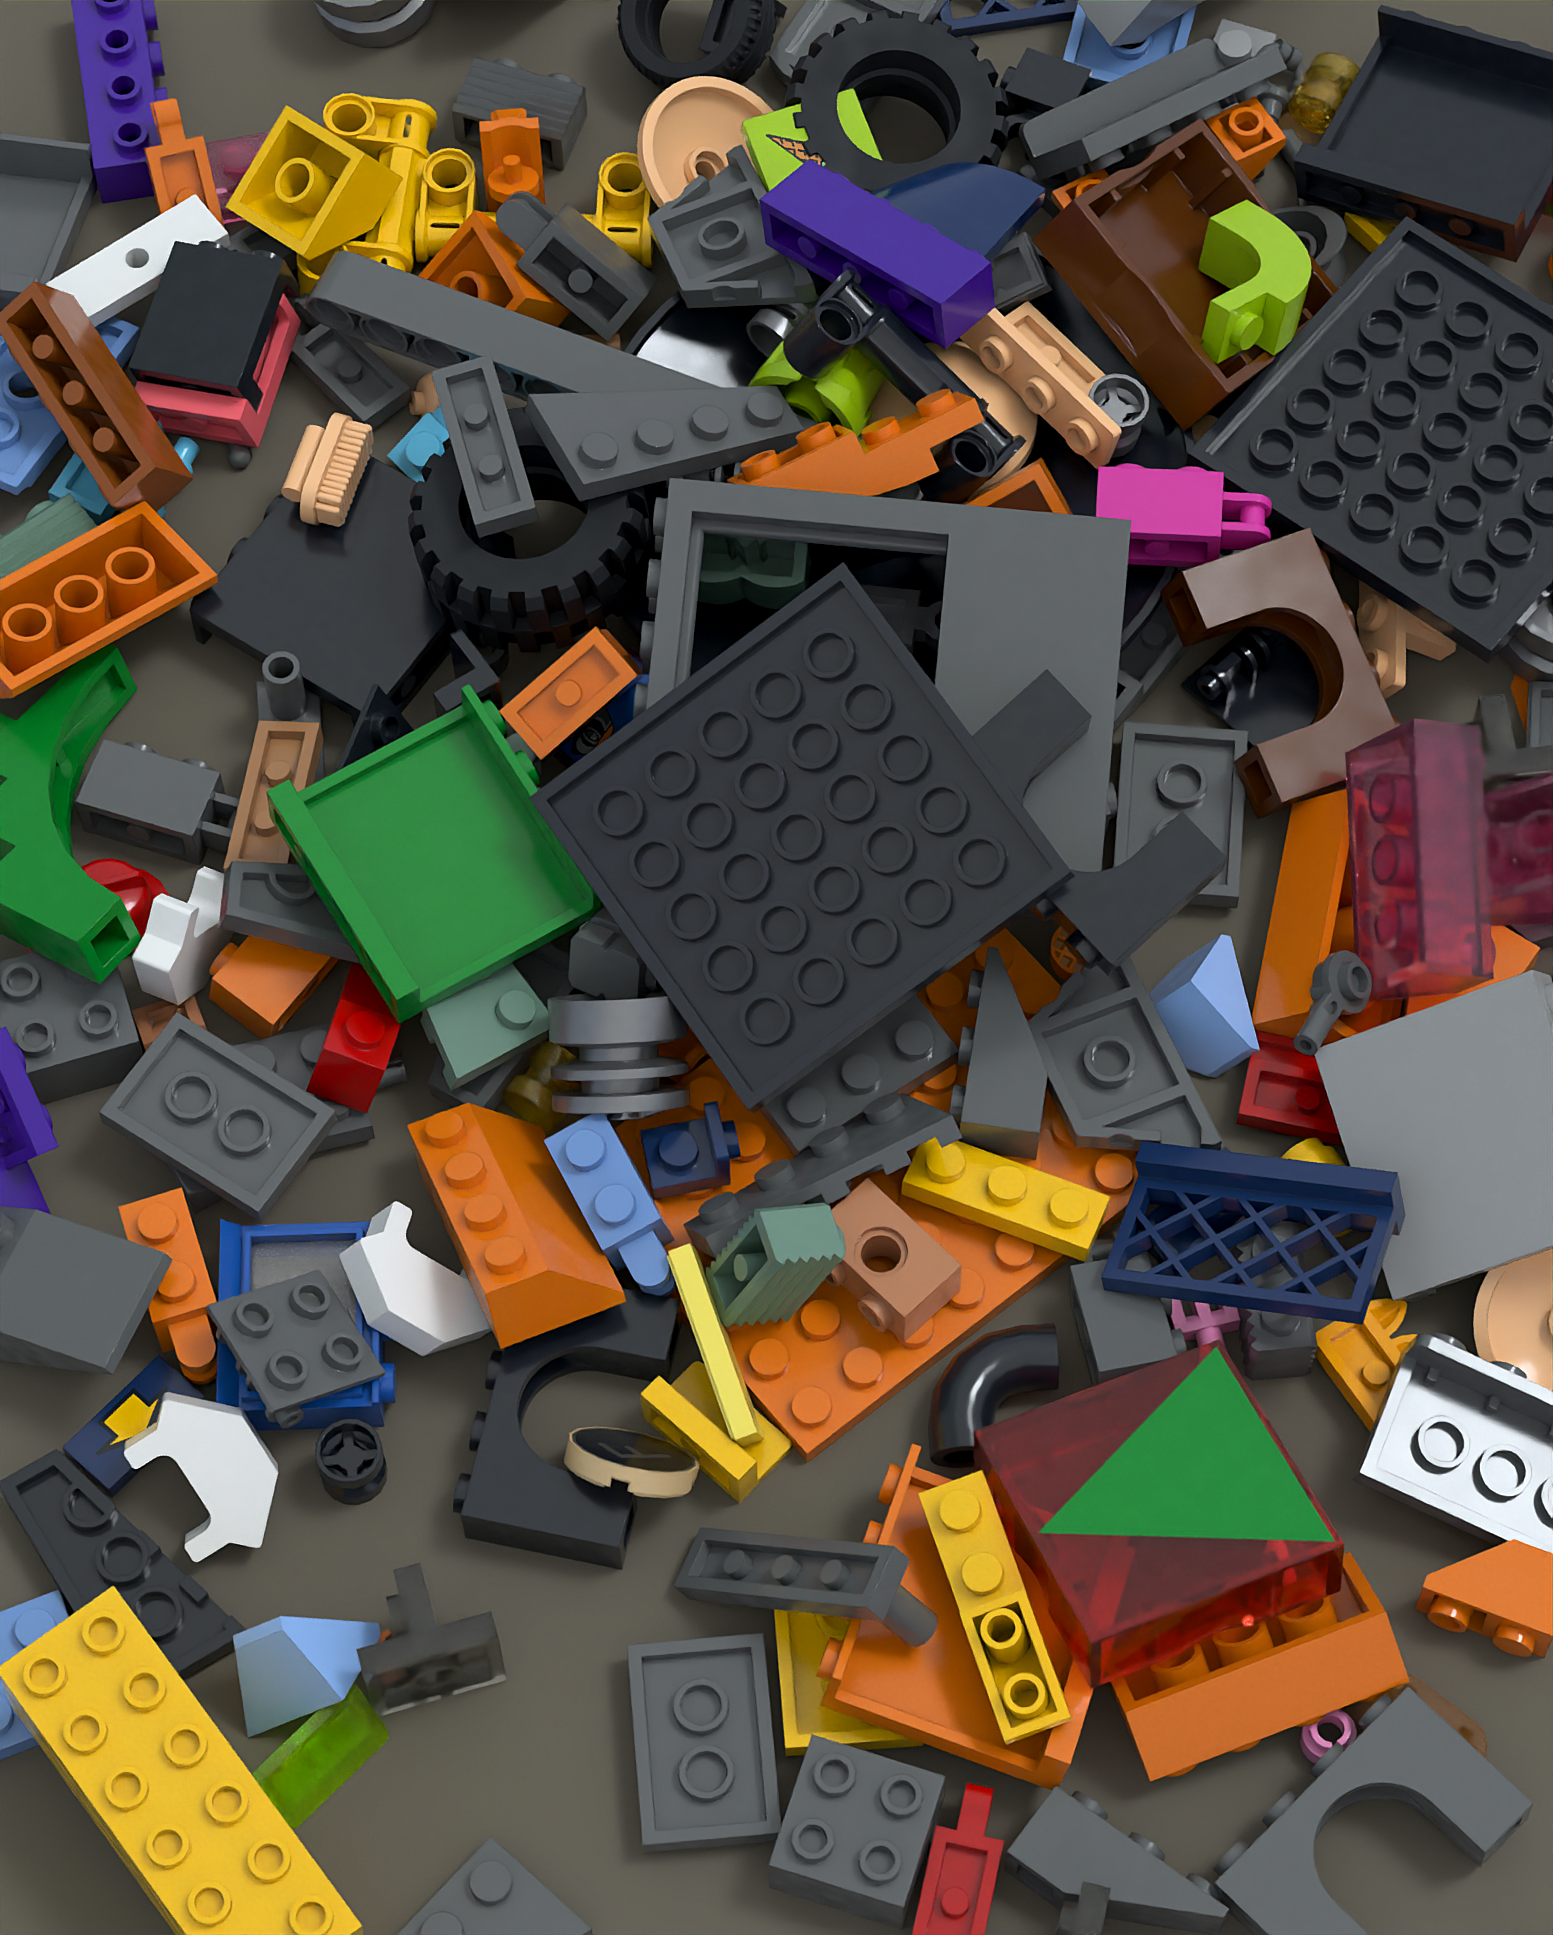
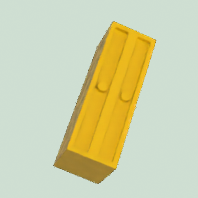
[0,1586,364,1935]

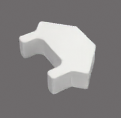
[132,866,234,1005]
[339,1201,492,1356]
[124,1392,278,1562]

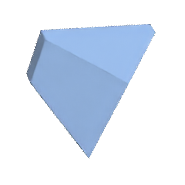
[1148,934,1260,1078]
[233,1616,381,1738]

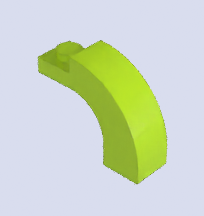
[1198,200,1312,364]

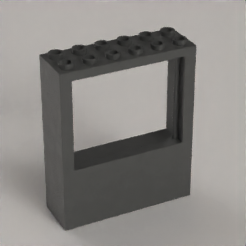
[633,478,1131,919]

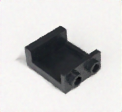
[128,241,300,413]

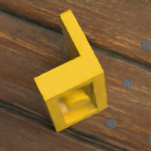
[640,1361,791,1503]

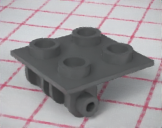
[206,1269,386,1429]

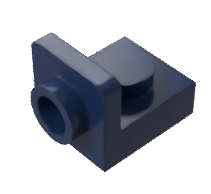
[640,1101,741,1200]

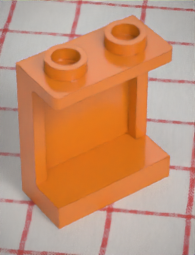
[499,627,644,760]

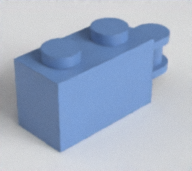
[544,1114,677,1297]

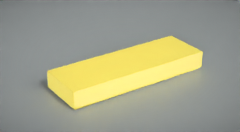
[667,1243,765,1447]

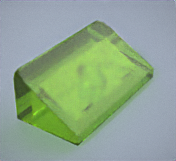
[252,1683,389,1830]

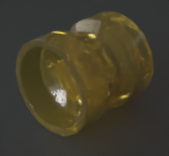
[1288,52,1360,135]
[502,1041,581,1132]

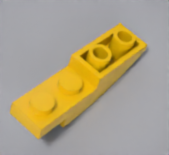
[918,1470,1072,1744]

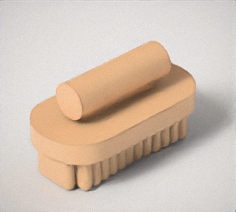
[281,413,374,527]

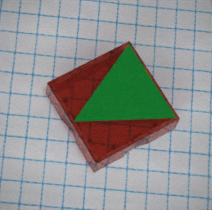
[973,1340,1345,1689]

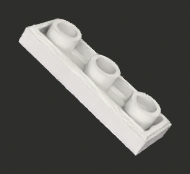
[46,194,230,327]

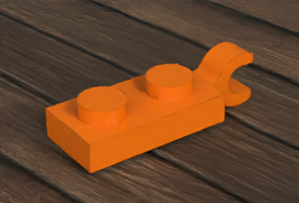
[143,98,225,229]

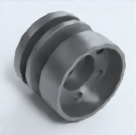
[548,991,690,1120]

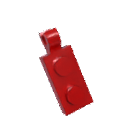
[912,1783,1004,1935]

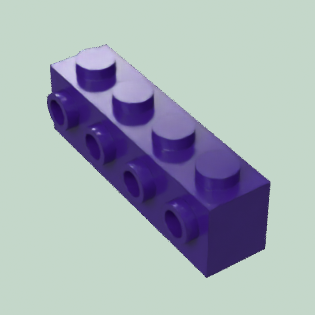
[71,0,169,204]
[759,159,995,349]

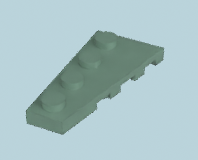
[420,962,549,1091]

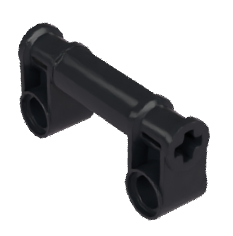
[783,267,1026,504]

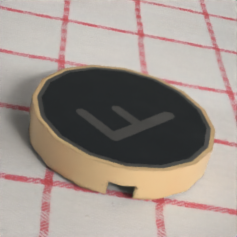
[564,1426,699,1498]

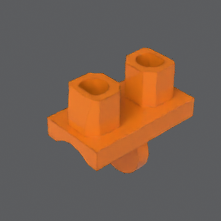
[479,108,546,212]

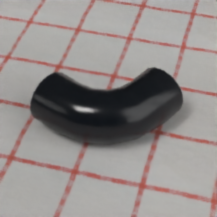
[928,1323,1059,1468]

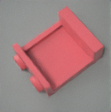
[135,293,301,448]

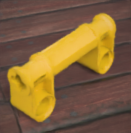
[297,93,438,296]
[415,148,654,268]

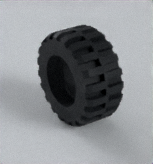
[783,10,1009,192]
[408,407,654,652]

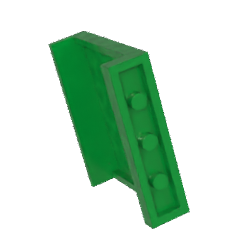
[266,684,601,1024]

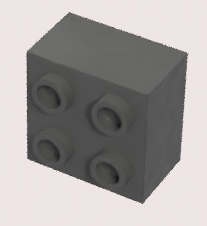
[0,952,144,1105]
[769,1734,945,1930]

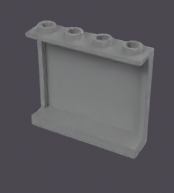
[1314,970,1553,1302]

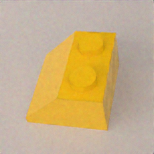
[226,105,403,260]

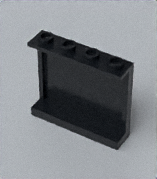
[1294,5,1553,263]
[189,455,516,728]

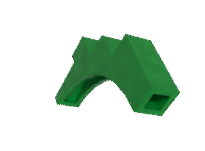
[0,644,142,984]

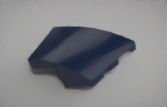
[869,162,1046,262]

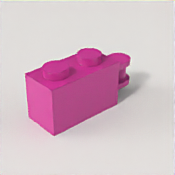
[1096,464,1272,567]

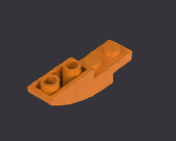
[727,389,985,496]

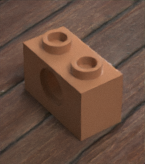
[824,1178,962,1342]

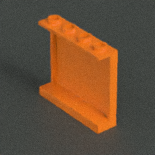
[816,1443,1136,1790]

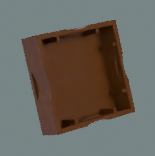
[1031,118,1338,431]

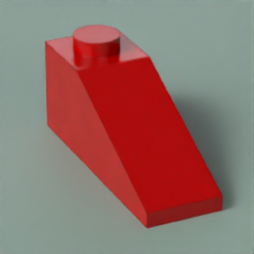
[306,962,402,1113]

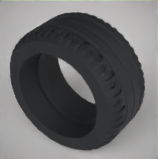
[617,0,776,90]

